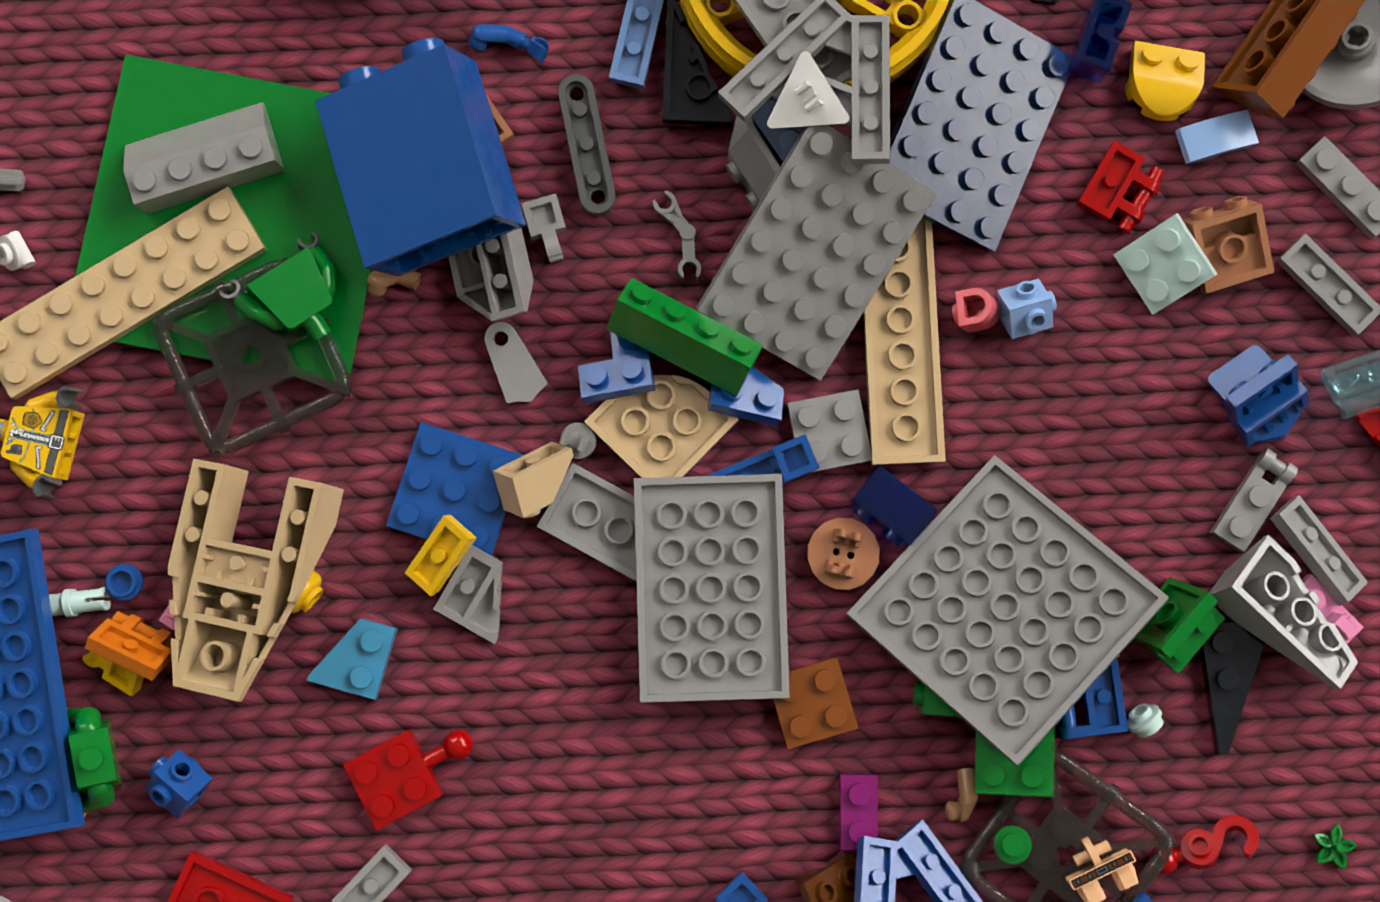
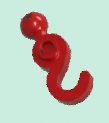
[1148,815,1259,874]

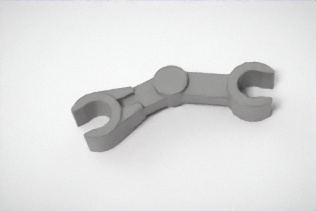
[653,191,701,281]

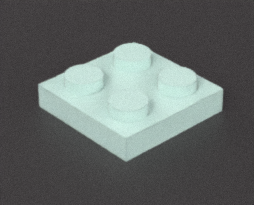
[1113,213,1218,315]

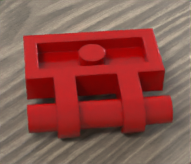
[1076,140,1165,234]

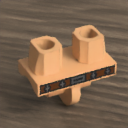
[1065,836,1139,902]

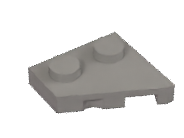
[433,545,503,644]

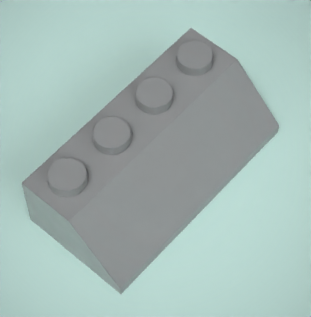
[123,102,285,214]

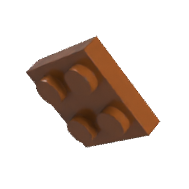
[773,657,859,749]

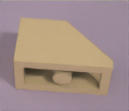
[493,442,574,518]

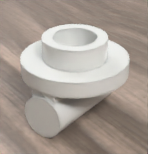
[0,231,36,271]

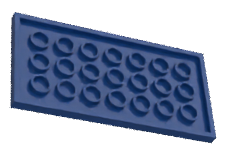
[0,529,85,841]

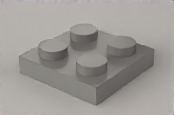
[787,389,872,473]

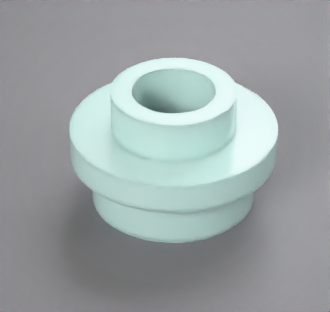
[1127,704,1164,738]

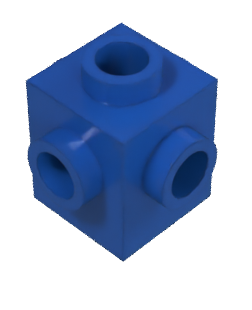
[145,749,213,819]

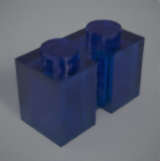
[1068,0,1133,83]
[849,465,938,547]

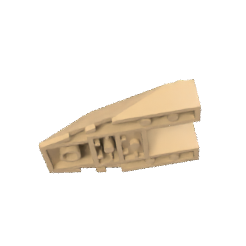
[168,458,344,702]

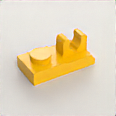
[405,514,477,596]

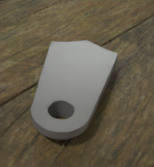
[484,322,548,403]

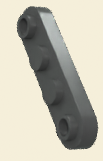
[558,74,616,216]

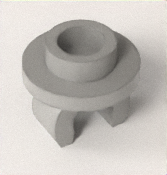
[559,423,597,459]

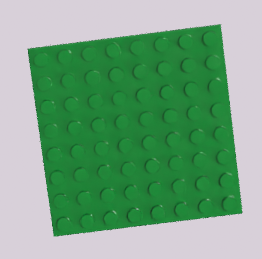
[75,55,372,387]

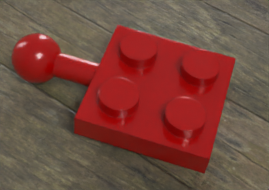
[343,728,473,831]

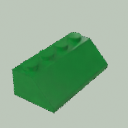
[606,278,763,396]

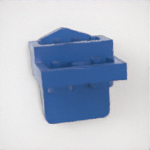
[1208,345,1309,447]

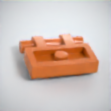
[85,611,175,681]

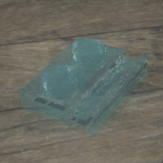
[1320,350,1380,419]

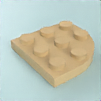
[584,375,739,478]

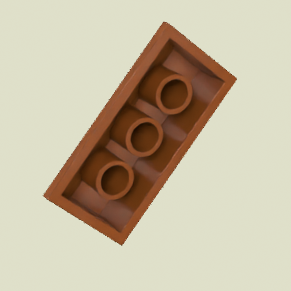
[1212,0,1365,118]

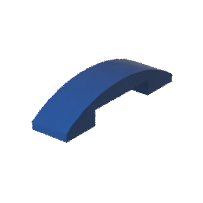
[706,434,820,484]

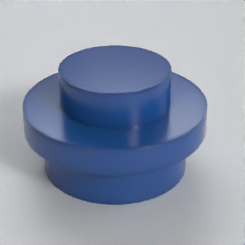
[105,564,144,601]

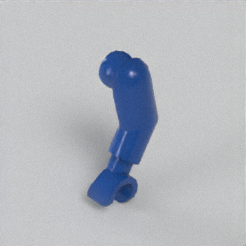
[468,24,549,62]

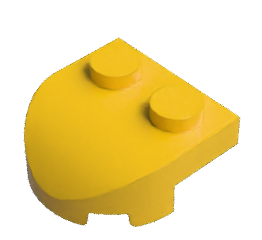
[1125,41,1205,121]

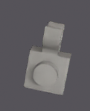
[521,193,567,263]

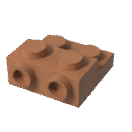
[1183,196,1275,294]

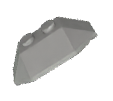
[725,116,783,212]
[448,228,534,322]

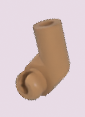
[367,271,421,297]
[945,768,978,823]

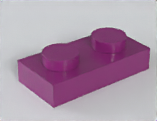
[839,774,878,850]

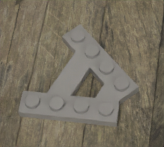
[718,0,890,164]

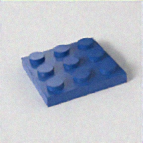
[386,422,524,556]

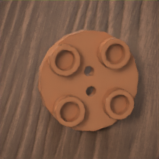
[807,517,880,590]

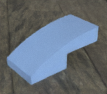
[1175,110,1259,164]

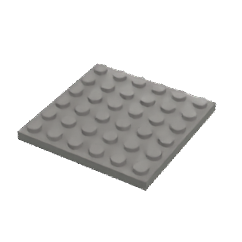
[847,455,1169,767]

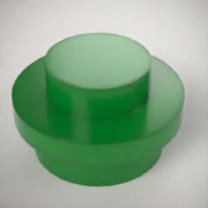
[993,825,1032,864]

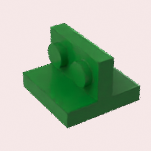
[1132,577,1225,674]

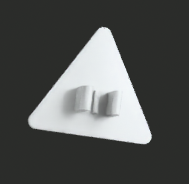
[767,51,850,129]

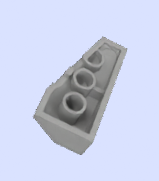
[1209,535,1358,690]

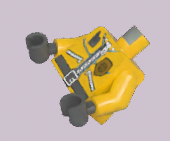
[0,386,85,501]

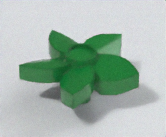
[1312,823,1357,869]

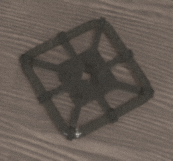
[152,257,353,457]
[958,750,1176,902]

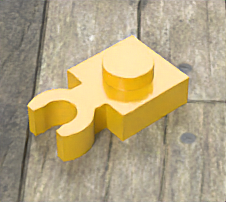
[82,652,144,696]

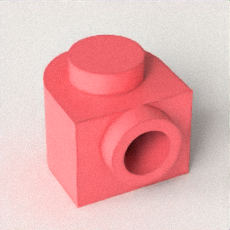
[952,288,1001,333]

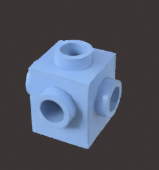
[997,278,1057,339]

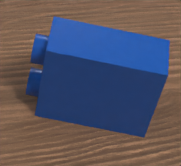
[315,38,526,276]

